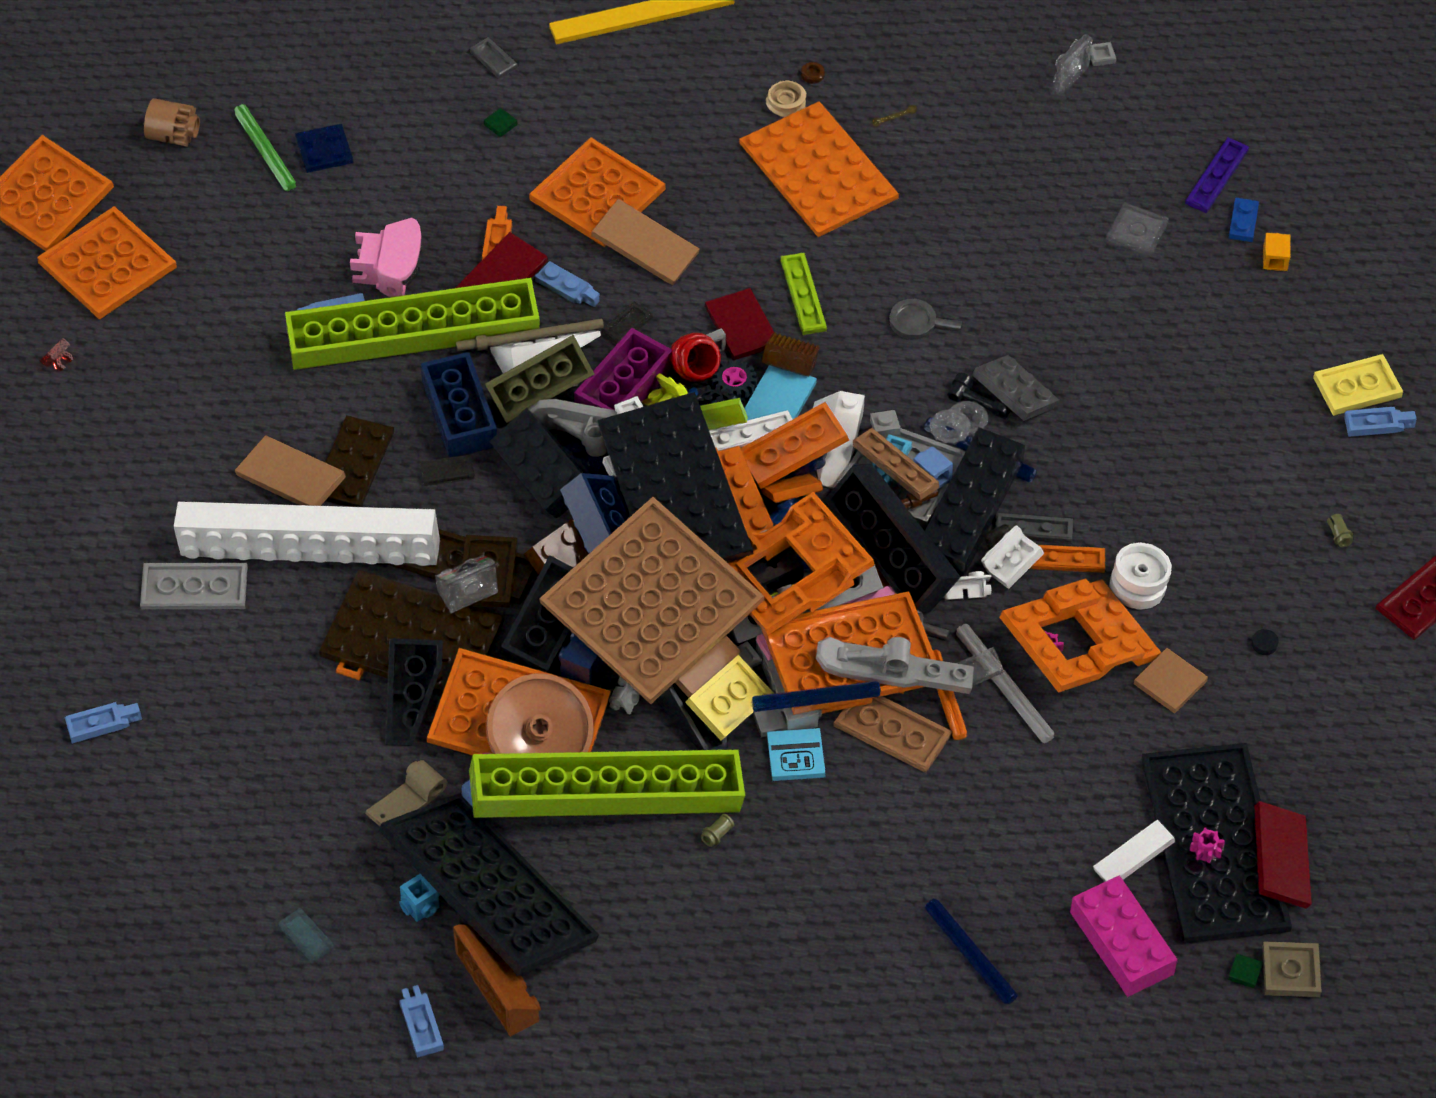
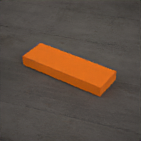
[1029,545,1105,573]

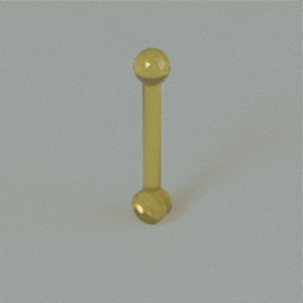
[872,105,917,126]

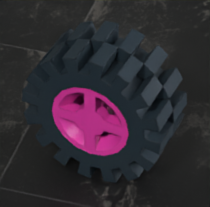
[712,359,757,404]

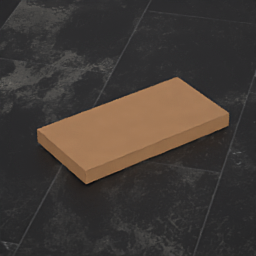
[591,199,700,285]
[235,435,346,506]
[834,696,952,773]

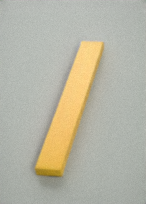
[549,0,734,44]

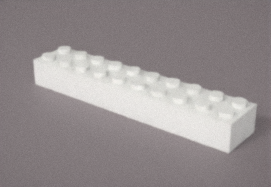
[174,502,440,566]

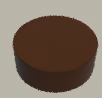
[801,62,825,84]

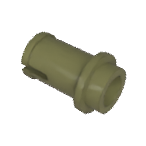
[1327,514,1353,547]
[701,814,735,847]

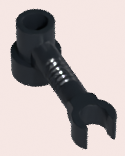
[947,373,1010,420]

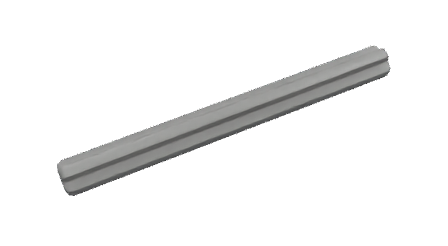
[956,624,1054,743]

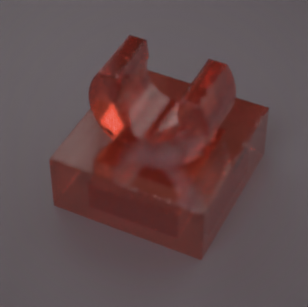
[40,338,74,371]

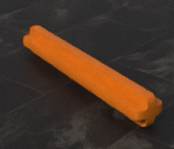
[933,649,967,740]

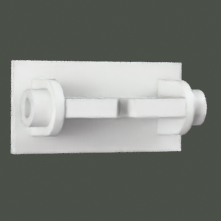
[943,571,991,601]
[609,677,639,715]

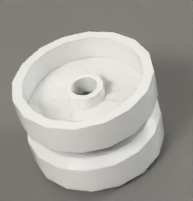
[1109,542,1172,610]

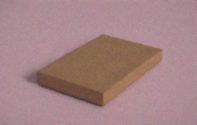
[675,636,742,698]

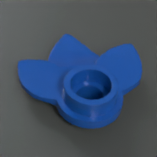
[770,498,800,526]

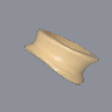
[766,80,806,117]

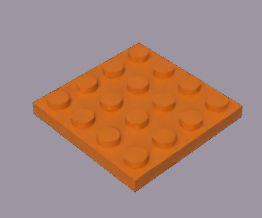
[0,135,114,251]
[529,137,665,247]
[37,206,177,320]

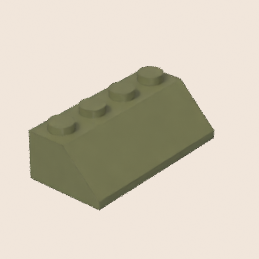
[485,335,594,423]

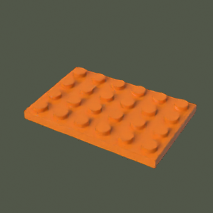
[740,101,899,237]
[761,591,936,715]
[427,648,611,755]

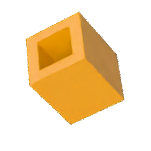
[1263,233,1290,271]

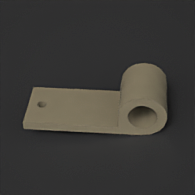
[366,760,447,826]

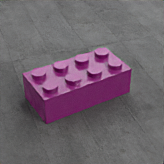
[574,328,673,410]

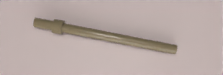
[456,319,604,352]

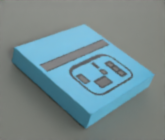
[767,728,825,781]

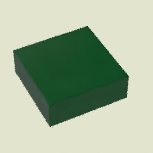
[484,108,517,138]
[1228,954,1263,989]

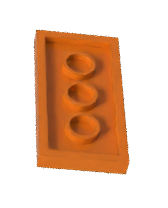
[740,402,849,489]

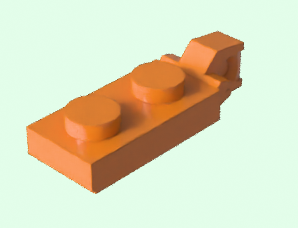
[482,206,512,260]

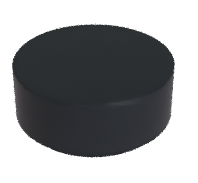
[1252,629,1279,655]

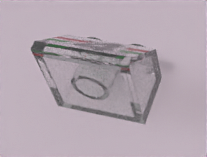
[436,555,498,613]

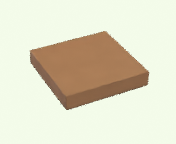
[1134,648,1208,714]

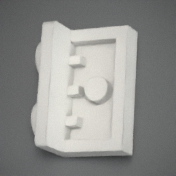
[981,525,1044,589]

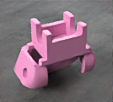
[350,218,421,297]

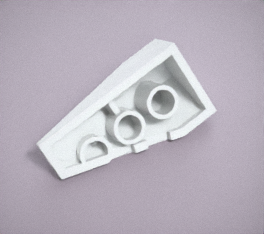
[490,330,601,373]
[813,391,865,489]

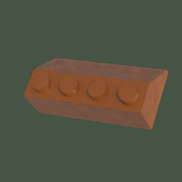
[453,924,541,1036]

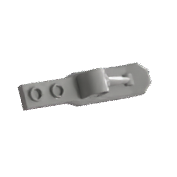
[529,399,617,457]
[816,637,974,694]

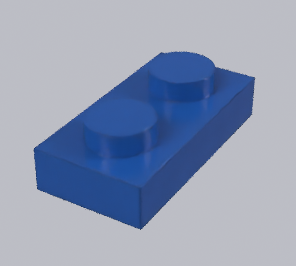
[1229,198,1259,242]

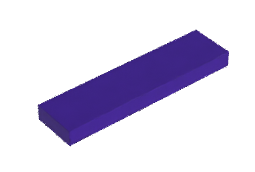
[1185,138,1249,213]

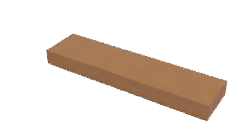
[853,428,939,500]

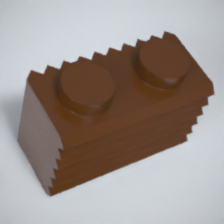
[761,332,820,377]

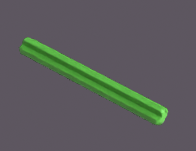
[234,104,296,191]

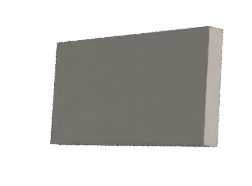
[140,563,248,609]

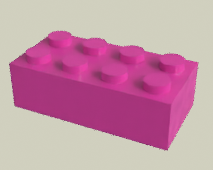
[1070,875,1178,997]

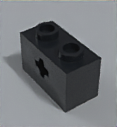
[747,547,804,595]

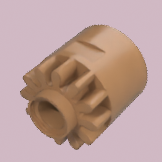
[144,98,200,147]

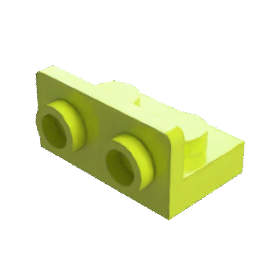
[642,373,688,406]

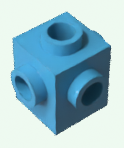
[399,874,440,922]

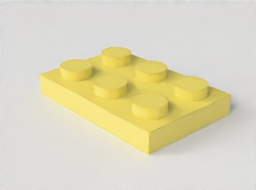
[1313,354,1403,416]
[685,655,774,741]

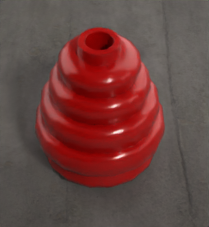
[670,333,721,382]

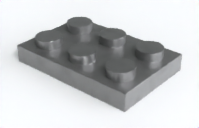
[973,355,1059,421]

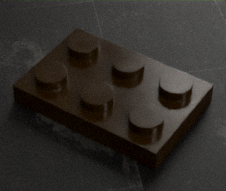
[457,535,518,608]

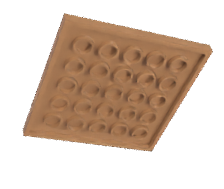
[540,497,764,704]

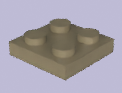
[1262,942,1321,997]

